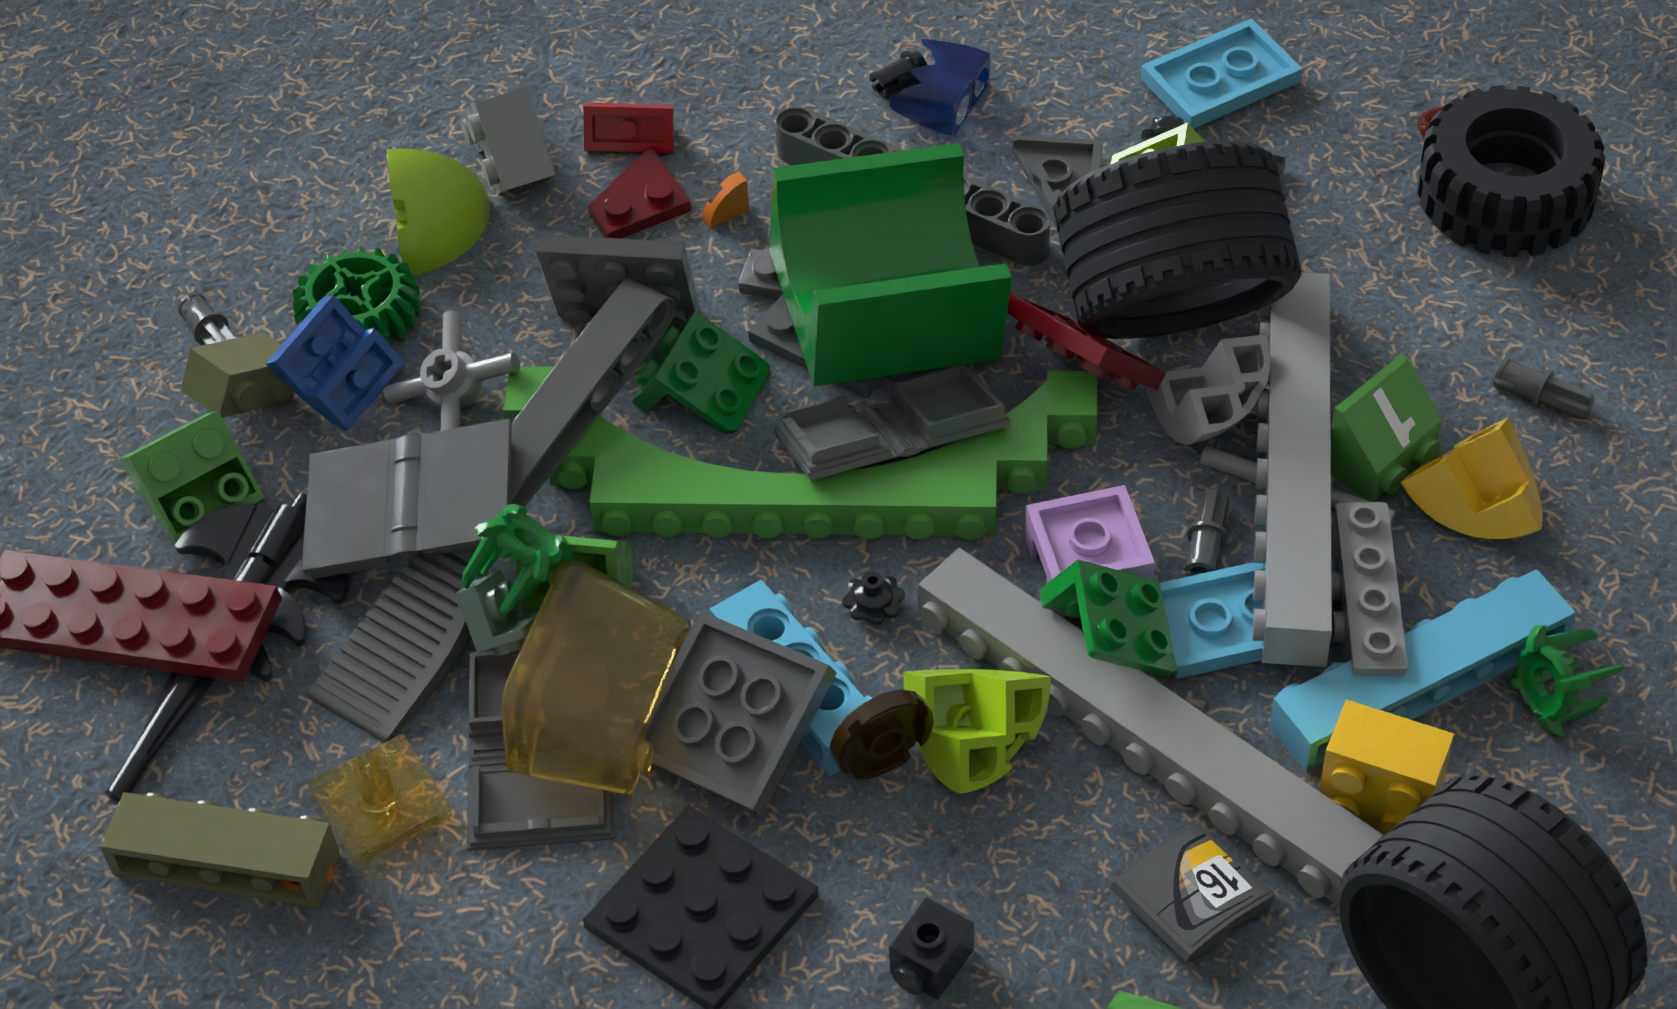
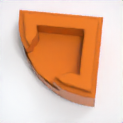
[702,171,750,228]

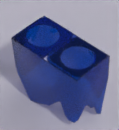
[889,39,990,136]

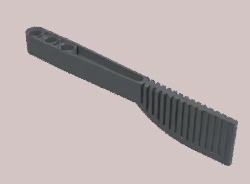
[307,278,675,744]

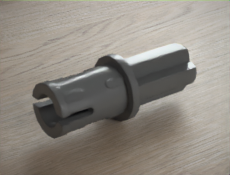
[177,292,236,345]
[1493,357,1595,419]
[1184,488,1229,577]

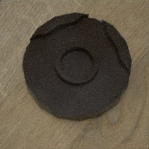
[830,689,934,779]

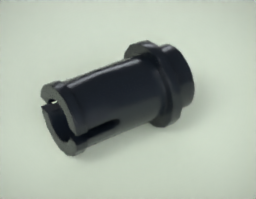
[870,51,929,99]

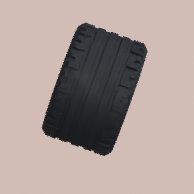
[1053,140,1302,339]
[1339,775,1648,1009]

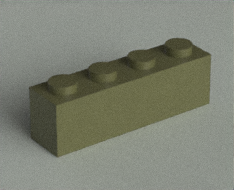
[100,792,340,908]

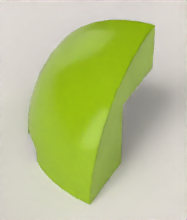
[386,149,491,276]
[903,669,1051,794]

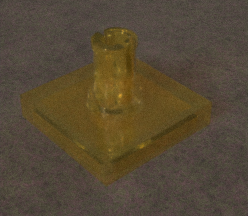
[307,734,453,868]

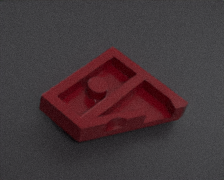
[588,148,691,239]

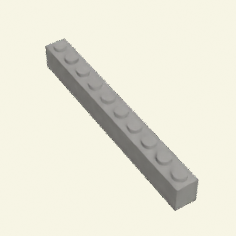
[1252,272,1332,667]
[918,547,1383,905]

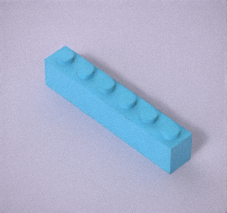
[1270,569,1576,772]

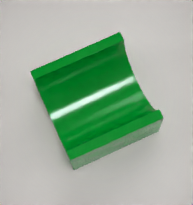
[769,143,1012,387]

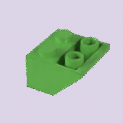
[119,410,265,543]

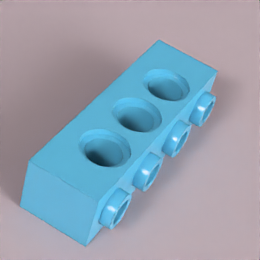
[709,579,872,776]

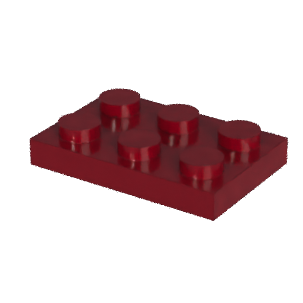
[1007,293,1166,390]

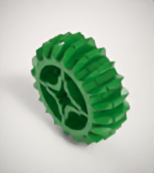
[292,246,421,345]

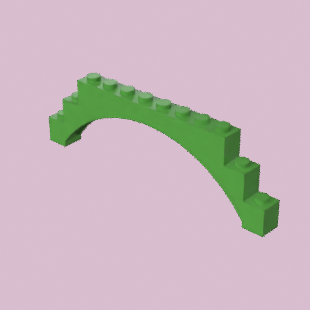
[503,366,1097,540]

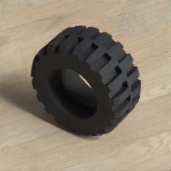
[1417,85,1605,257]

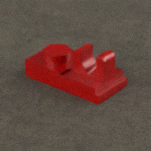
[583,103,674,153]

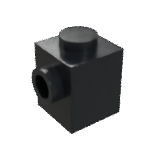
[889,897,974,1000]

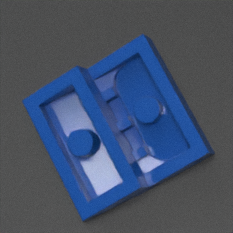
[266,295,405,431]

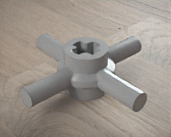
[383,311,520,431]

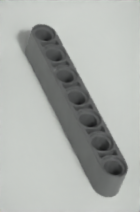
[775,107,1050,265]

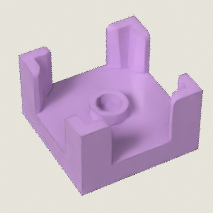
[1025,485,1155,617]

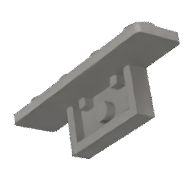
[1331,502,1408,675]

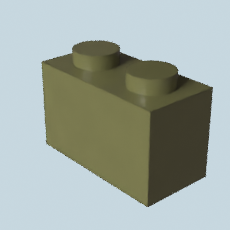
[181,332,294,418]

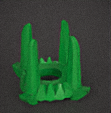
[462,504,573,615]
[1507,625,1624,737]

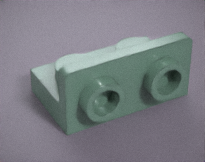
[456,569,548,656]

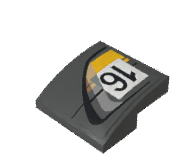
[1110,823,1276,963]

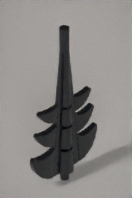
[106,492,351,801]

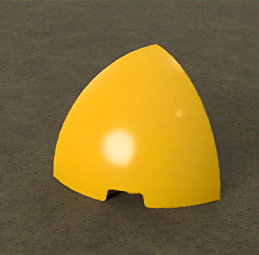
[1401,417,1543,539]

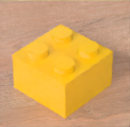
[1319,699,1454,836]

